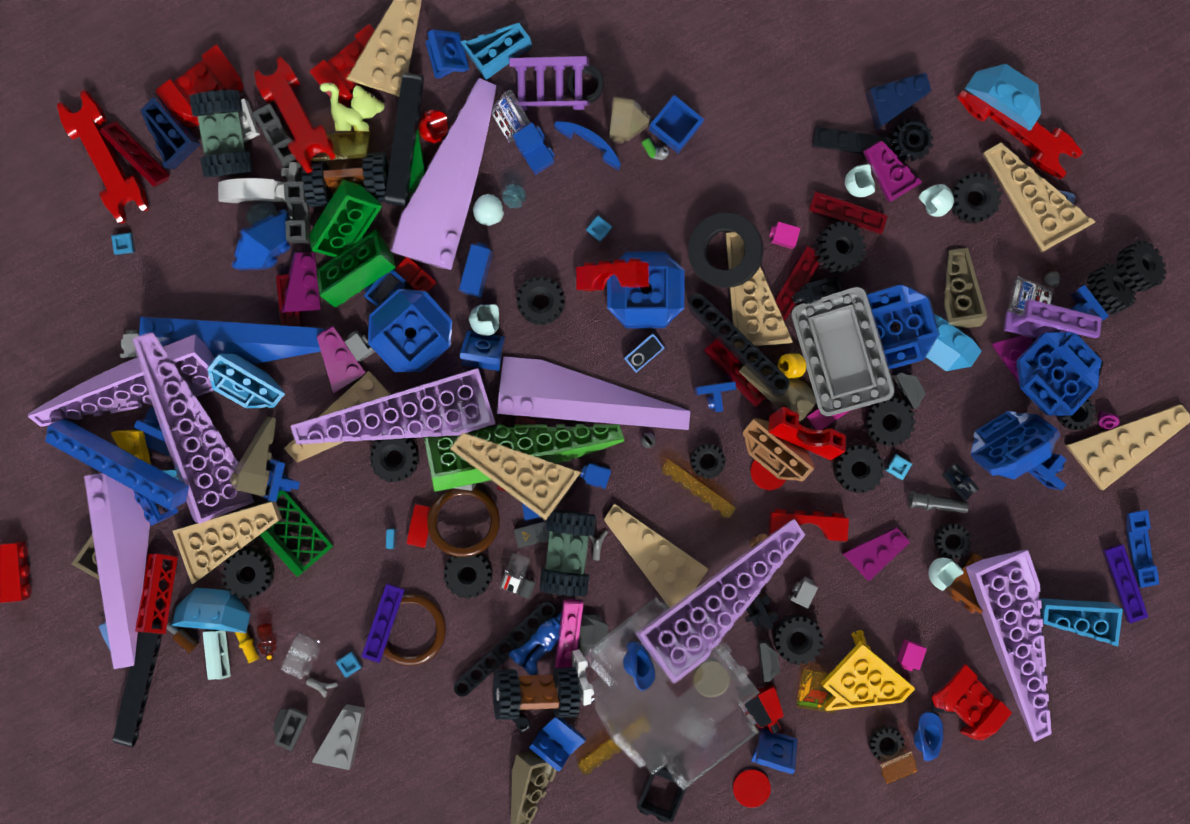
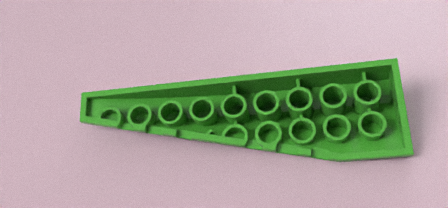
[424,424,624,492]

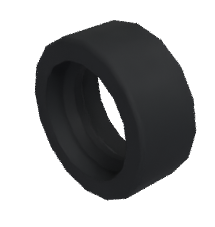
[567,65,604,103]

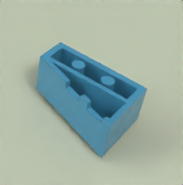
[460,23,533,80]

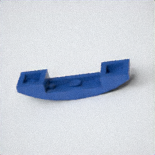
[554,122,621,171]
[1126,509,1160,588]

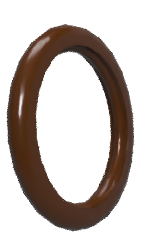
[427,487,500,557]
[383,594,446,666]

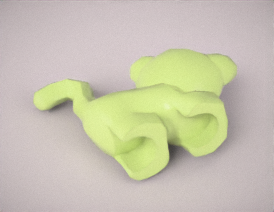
[320,82,385,131]

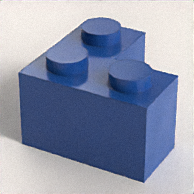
[512,123,555,175]

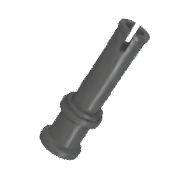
[908,491,969,513]

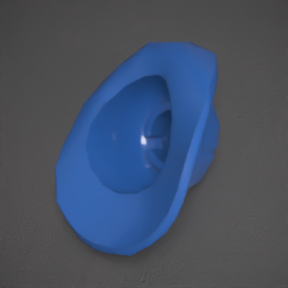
[623,641,655,691]
[913,712,944,761]

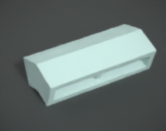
[203,630,231,680]

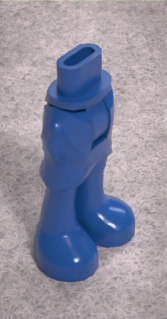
[509,612,562,675]

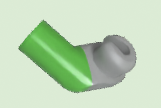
[642,138,669,160]

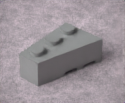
[312,704,365,770]

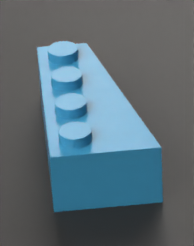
[1040,599,1123,647]

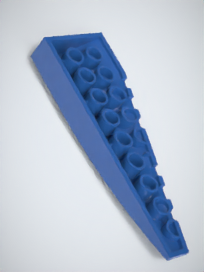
[139,317,325,364]

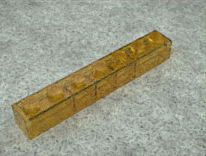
[661,459,736,518]
[577,714,652,775]

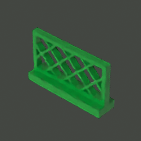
[260,490,334,577]

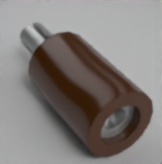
[166,623,200,654]

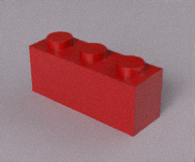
[0,541,32,603]

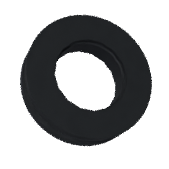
[688,213,764,288]

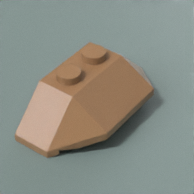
[742,418,815,482]

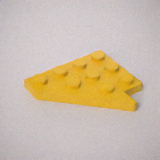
[821,641,915,711]

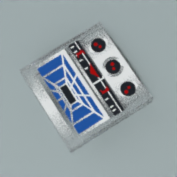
[491,90,531,143]
[1007,276,1054,316]

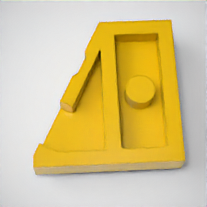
[111,430,151,465]

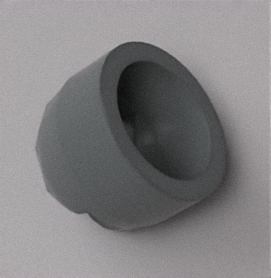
[1043,272,1060,287]
[640,433,656,448]

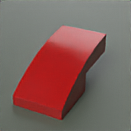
[394,257,436,293]
[407,504,431,548]

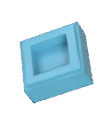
[885,454,912,480]

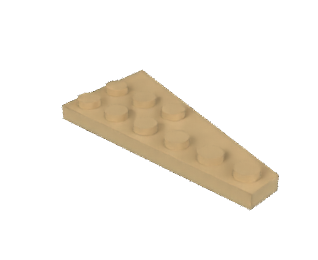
[346,0,422,96]
[983,143,1095,253]
[726,232,793,348]
[284,371,391,463]
[1065,405,1190,490]
[450,433,581,520]
[173,501,282,584]
[604,503,709,608]

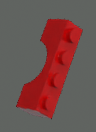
[576,258,649,291]
[768,407,846,461]
[768,508,849,541]

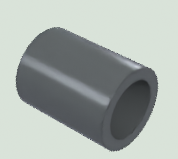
[518,578,536,599]

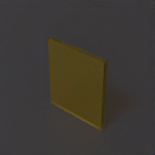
[311,131,371,161]

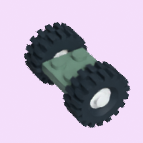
[189,90,253,178]
[539,510,596,596]

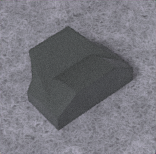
[892,372,926,409]
[579,613,609,654]
[758,639,780,682]
[272,707,309,751]

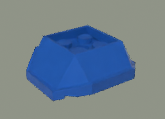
[607,252,684,329]
[867,284,940,369]
[368,289,452,372]
[1016,332,1101,416]
[971,411,1060,479]

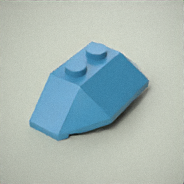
[965,64,1041,131]
[926,314,982,371]
[207,353,285,408]
[171,588,251,633]

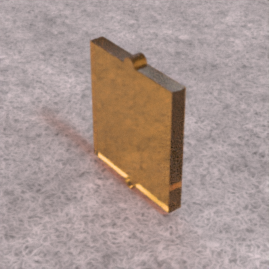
[880,752,917,784]

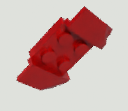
[309,24,375,107]
[155,44,244,127]
[932,664,1012,741]

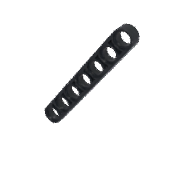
[454,601,556,697]

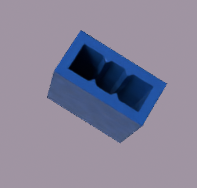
[459,242,493,298]

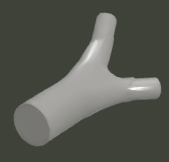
[589,531,608,560]
[306,677,338,697]

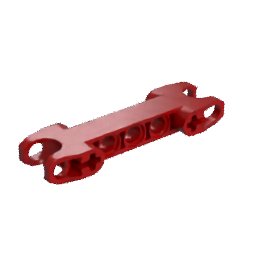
[254,56,336,173]
[957,70,1083,179]
[56,90,150,224]

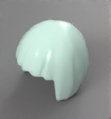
[845,164,875,197]
[919,184,954,217]
[473,194,504,226]
[469,304,499,336]
[928,558,964,591]

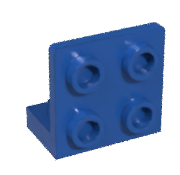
[529,717,586,772]

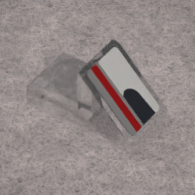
[499,552,531,595]

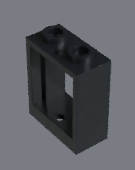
[636,760,690,823]

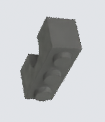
[252,104,298,168]
[284,181,310,243]

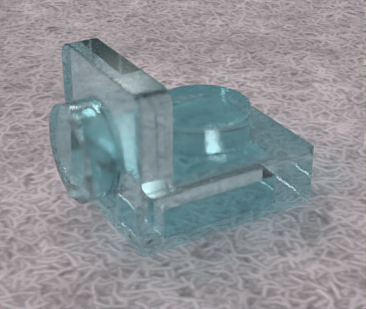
[246,201,278,226]

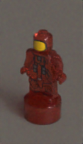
[256,623,277,661]

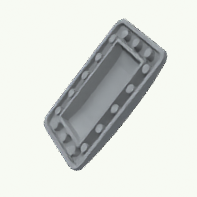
[792,287,894,416]

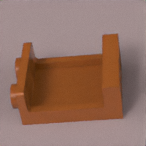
[945,553,983,614]

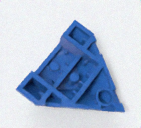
[232,209,291,271]

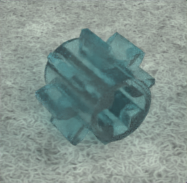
[502,184,526,208]

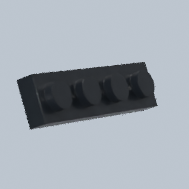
[812,127,892,155]

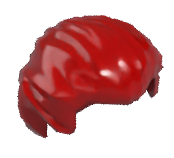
[418,110,448,144]

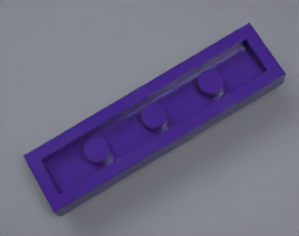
[1103,544,1148,623]
[361,583,405,663]

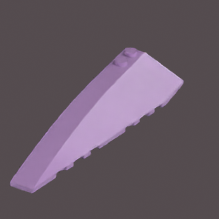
[390,78,496,270]
[132,332,254,524]
[497,357,690,430]
[84,473,150,669]
[635,519,805,683]

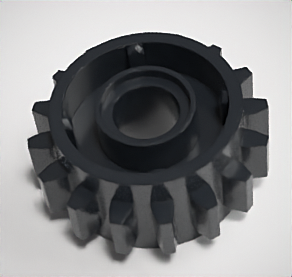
[890,118,934,162]

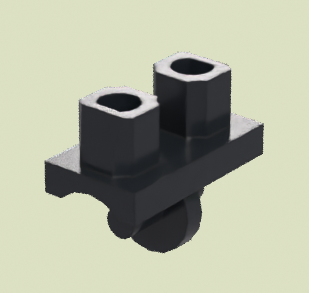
[941,462,980,501]
[744,594,779,629]

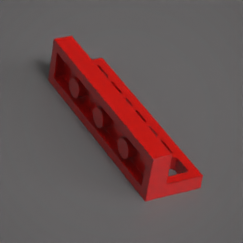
[135,554,178,634]

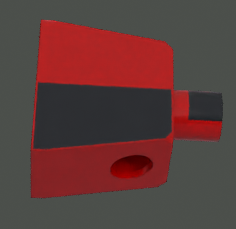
[740,683,784,733]

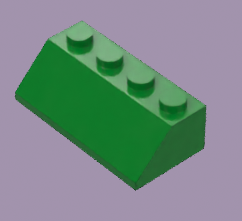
[309,180,382,257]
[316,229,395,308]

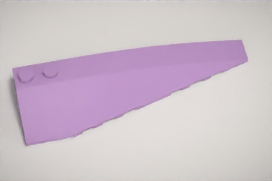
[28,335,214,427]
[291,368,496,444]
[965,549,1052,742]

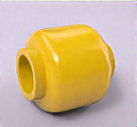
[778,353,806,378]

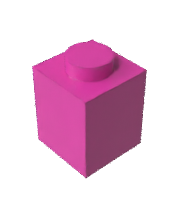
[769,222,801,249]
[897,639,927,671]

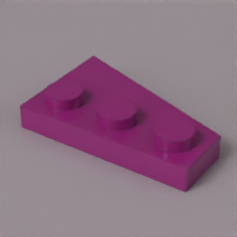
[863,141,922,202]
[281,252,321,312]
[317,325,366,393]
[991,335,1033,385]
[842,527,910,581]

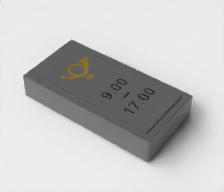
[514,521,550,548]

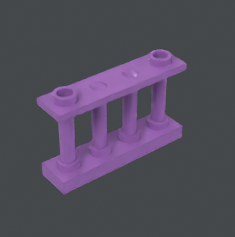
[510,56,590,111]
[1004,299,1102,339]

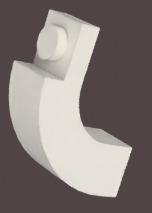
[218,178,286,203]

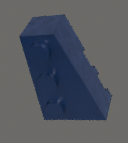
[865,72,932,131]
[140,97,201,169]

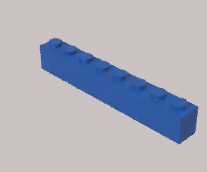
[45,418,189,510]

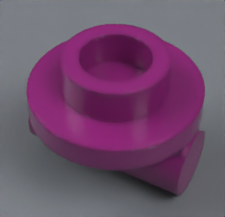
[1098,411,1120,429]

